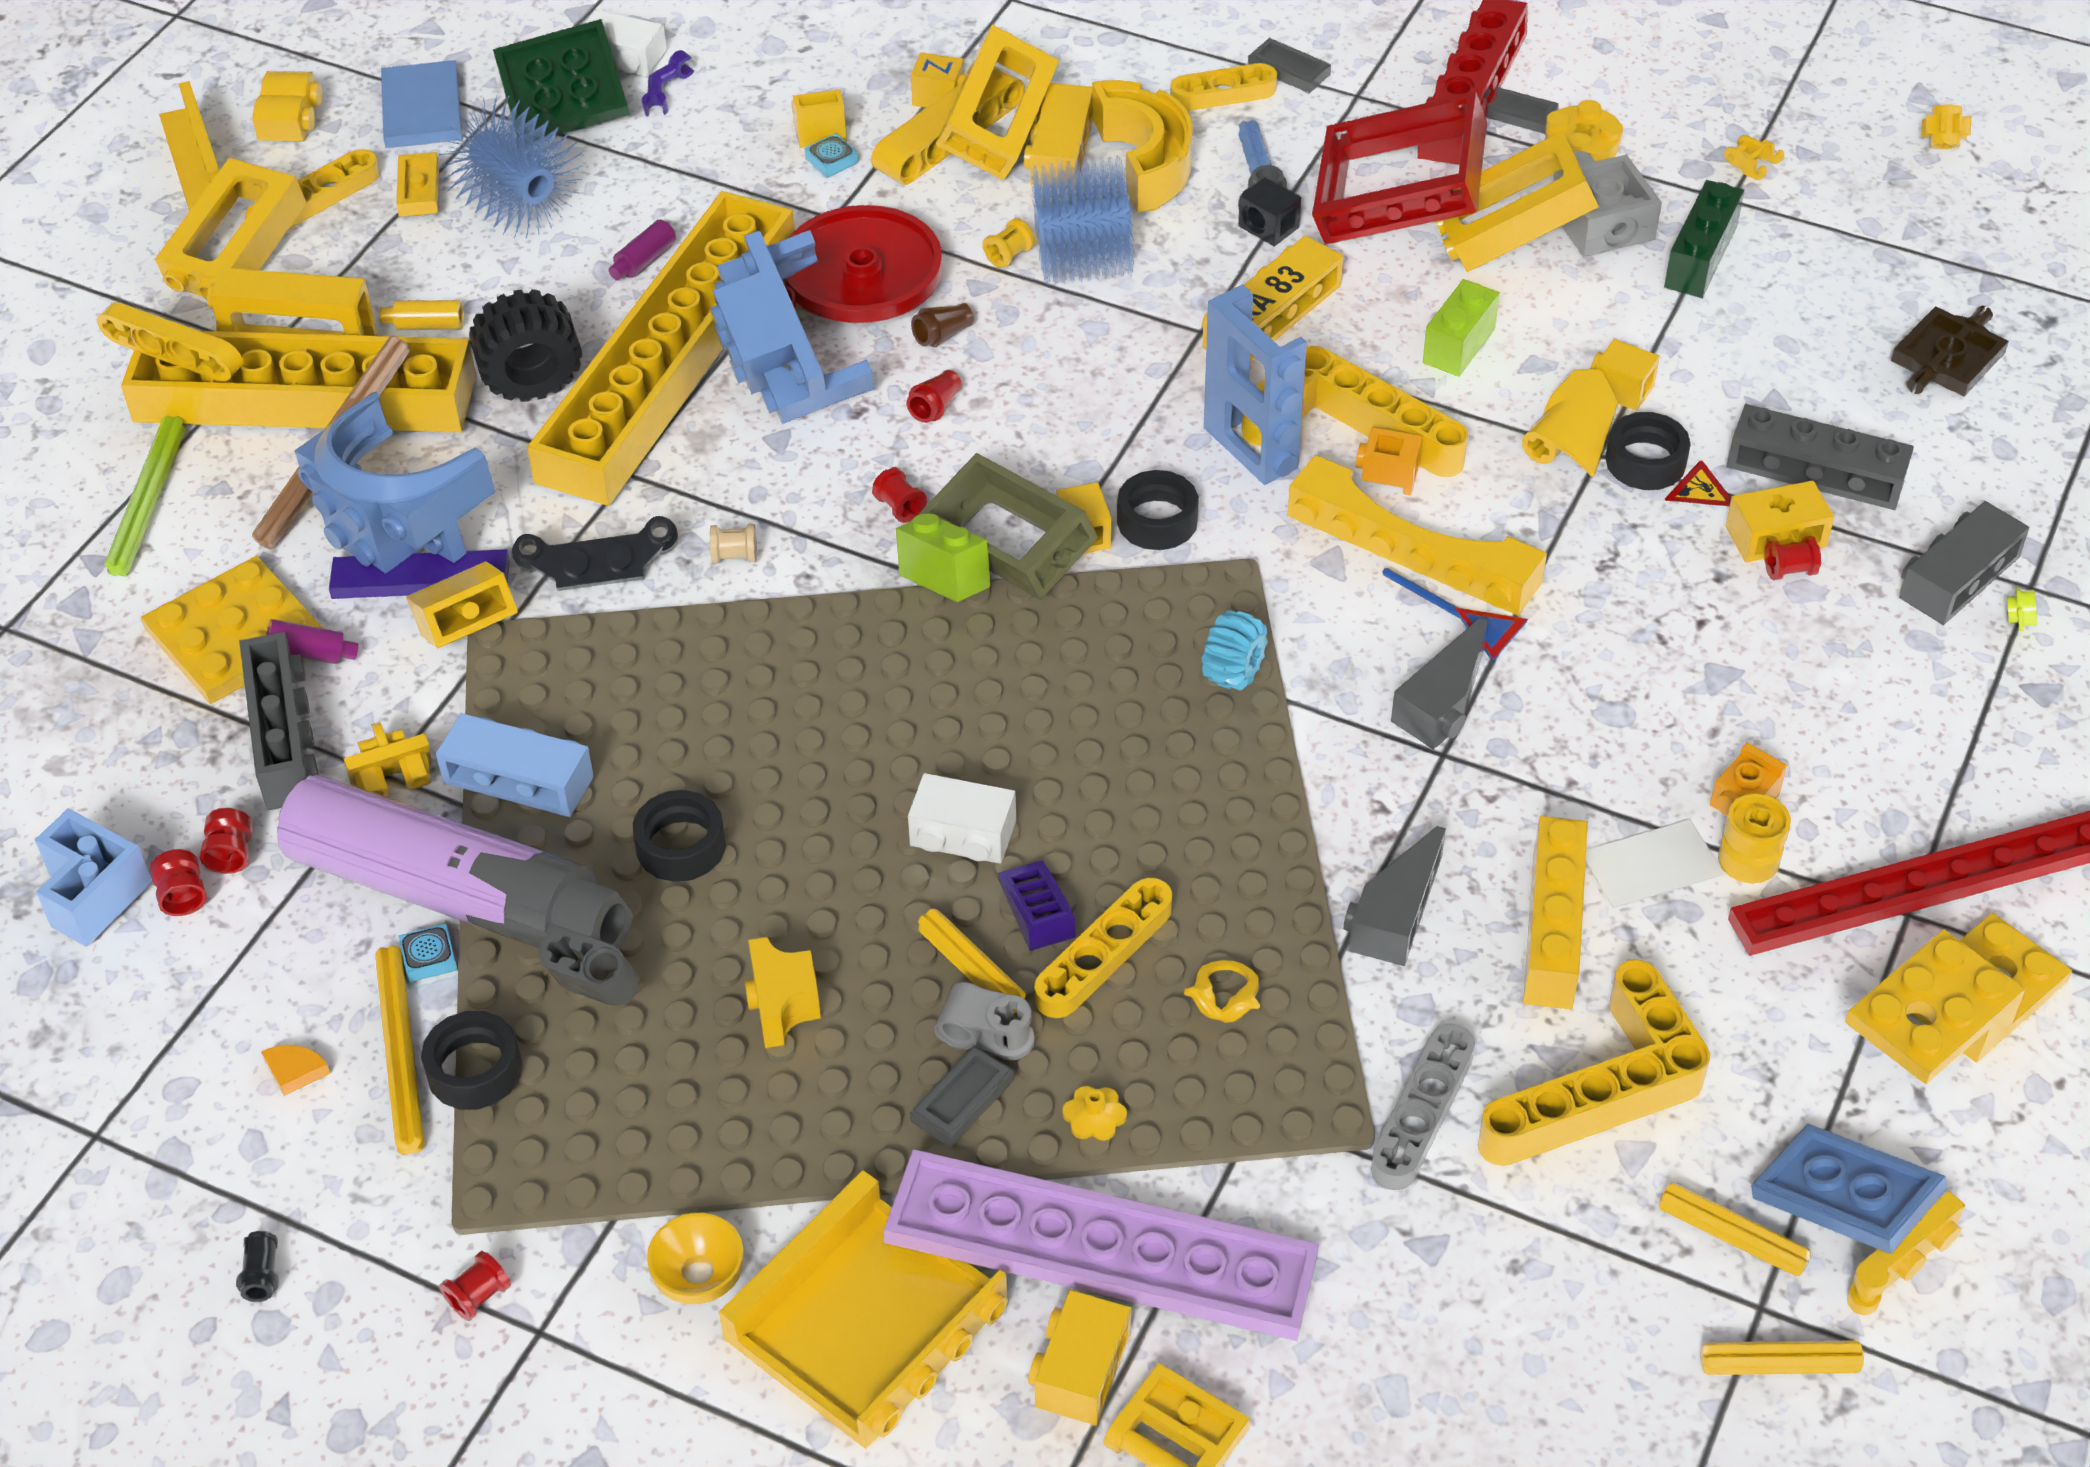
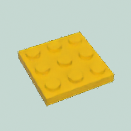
[140,555,324,705]

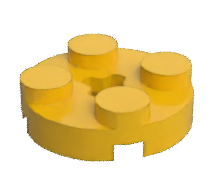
[1545,100,1623,162]

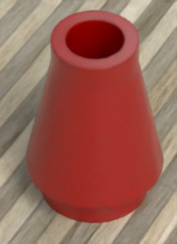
[906,370,962,423]

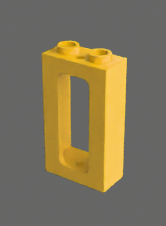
[935,24,1059,181]
[1435,131,1599,272]
[155,157,307,300]
[207,267,378,336]

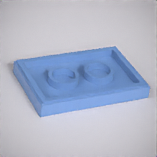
[381,60,462,148]
[1751,1124,1947,1254]

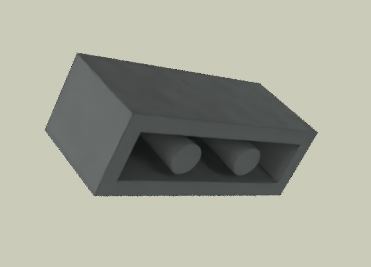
[1899,501,2030,626]

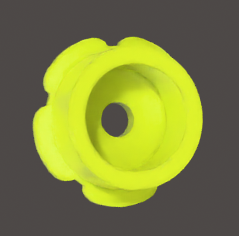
[2007,587,2037,631]

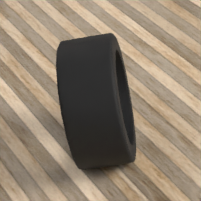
[1605,412,1691,490]
[1117,470,1199,550]
[633,790,726,882]
[421,1011,522,1110]

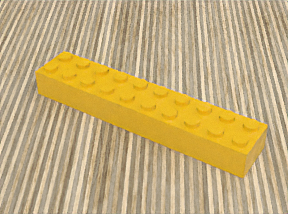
[527,190,795,506]

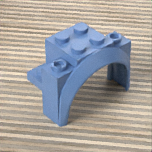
[710,230,875,424]
[294,392,496,573]

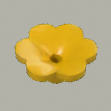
[1062,1086,1127,1141]

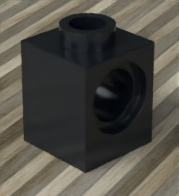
[1238,177,1301,247]

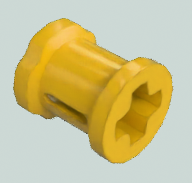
[982,218,1035,268]

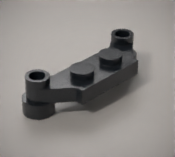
[512,516,678,591]

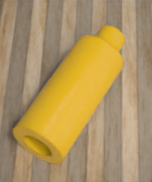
[379,300,464,330]

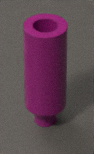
[608,219,676,280]
[266,619,358,664]

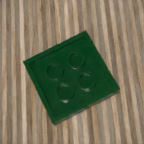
[493,19,630,145]

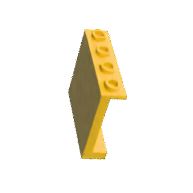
[719,1170,1008,1449]

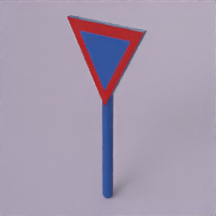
[1382,568,1528,662]

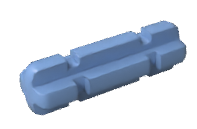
[1238,119,1272,175]

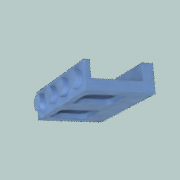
[1204,284,1307,485]

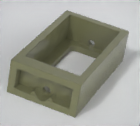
[919,453,1098,600]

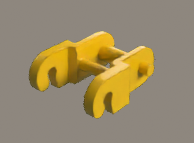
[1724,135,1784,180]

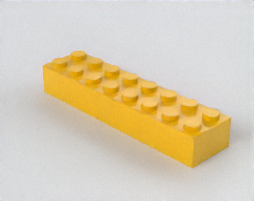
[121,331,477,433]

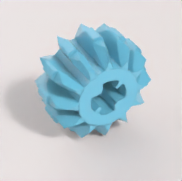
[1201,610,1268,690]

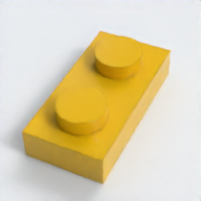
[396,152,439,216]

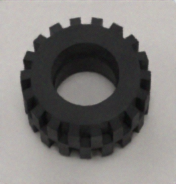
[469,289,582,402]

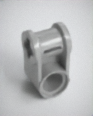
[934,982,1035,1060]

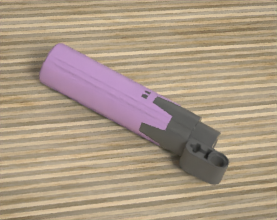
[277,775,640,1006]

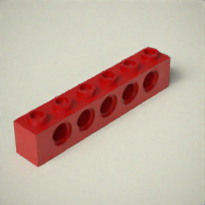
[1417,0,1528,165]

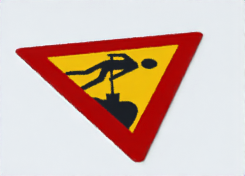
[1664,460,1731,507]

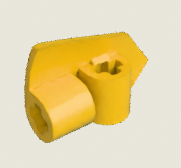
[1522,369,1618,477]

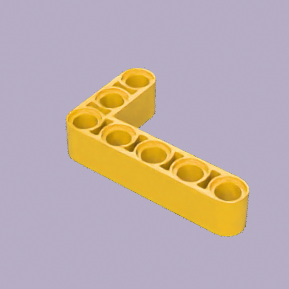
[1241,345,1468,477]
[1477,959,1710,1166]

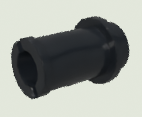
[236,1231,279,1302]

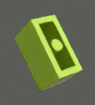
[1422,279,1500,377]
[896,513,990,603]

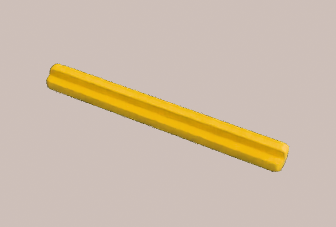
[375,945,425,1155]

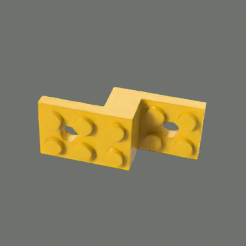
[1845,912,2073,1085]

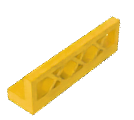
[159,81,219,211]

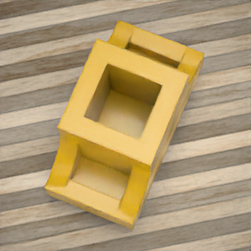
[745,937,821,1048]

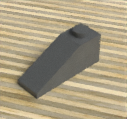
[1391,617,1488,750]
[1343,826,1446,966]

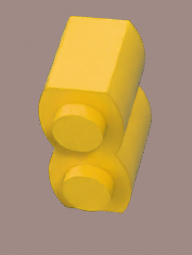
[252,71,322,141]

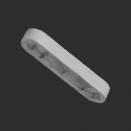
[1371,1024,1475,1190]

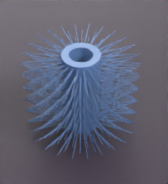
[438,95,584,239]
[1032,155,1135,286]

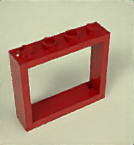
[1312,92,1487,245]

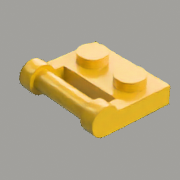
[1103,1362,1250,1467]

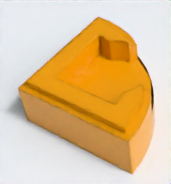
[261,1045,330,1096]

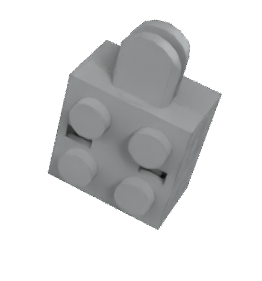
[1553,151,1662,257]

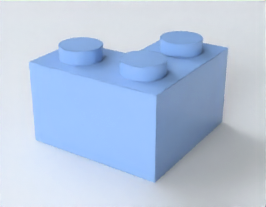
[35,808,152,947]

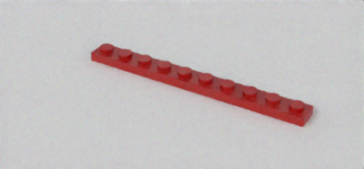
[1728,811,2090,956]

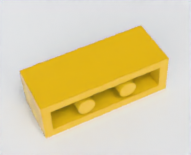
[1024,83,1093,189]

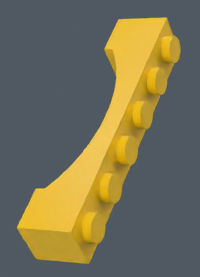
[1287,455,1547,616]

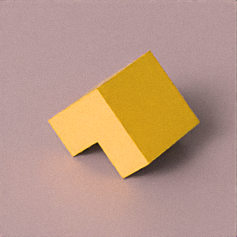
[791,89,847,148]

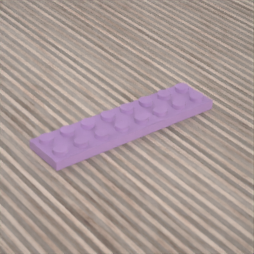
[884,1149,1319,1341]

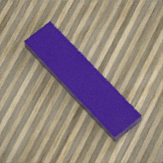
[329,549,510,599]

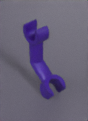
[642,50,695,117]

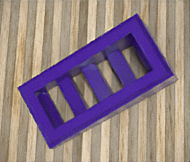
[998,860,1076,951]

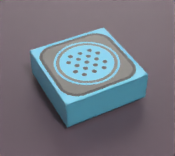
[804,133,859,178]
[398,923,457,983]

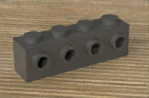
[1726,404,1914,511]
[239,632,319,811]

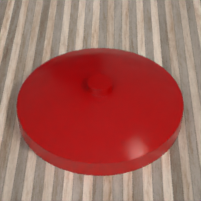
[783,205,943,323]

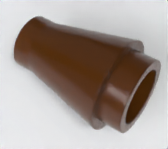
[911,303,974,348]

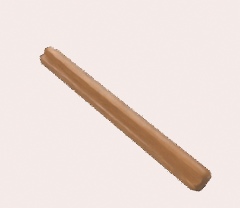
[252,336,410,550]

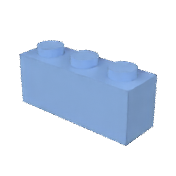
[436,713,594,817]

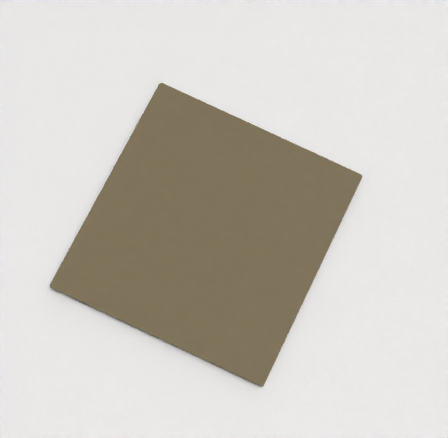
[451,559,1375,1235]

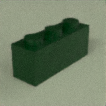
[1664,179,1745,298]

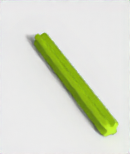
[104,415,186,577]

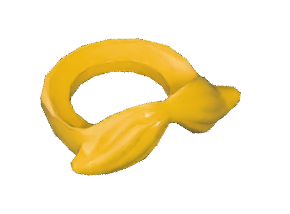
[1184,960,1260,1023]

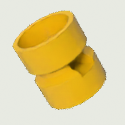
[1718,793,1791,884]

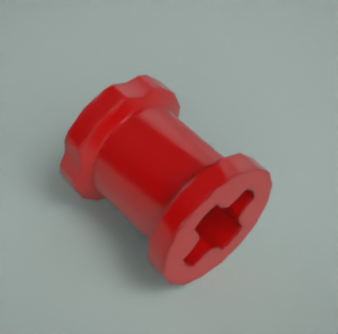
[872,467,927,523]
[1764,536,1821,581]
[439,1250,511,1321]

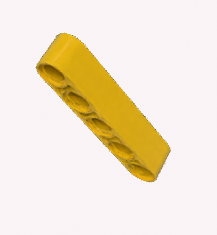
[871,66,1025,185]

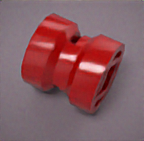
[199,808,253,874]
[150,849,207,916]

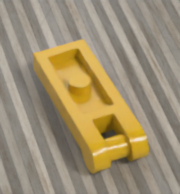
[1847,1191,1966,1315]

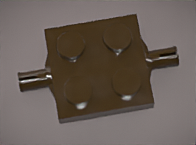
[1891,305,2009,397]

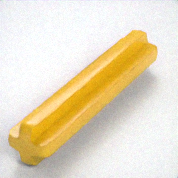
[918,908,1026,1014]
[1659,1183,1811,1276]
[1700,1341,1864,1375]

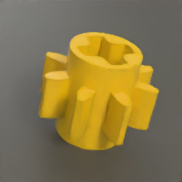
[1921,104,1972,149]

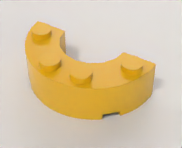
[1092,80,1192,213]

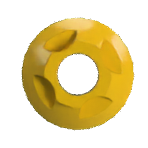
[647,1213,744,1304]

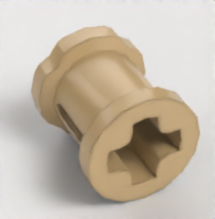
[710,524,757,564]

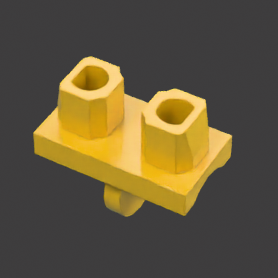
[343,722,432,797]

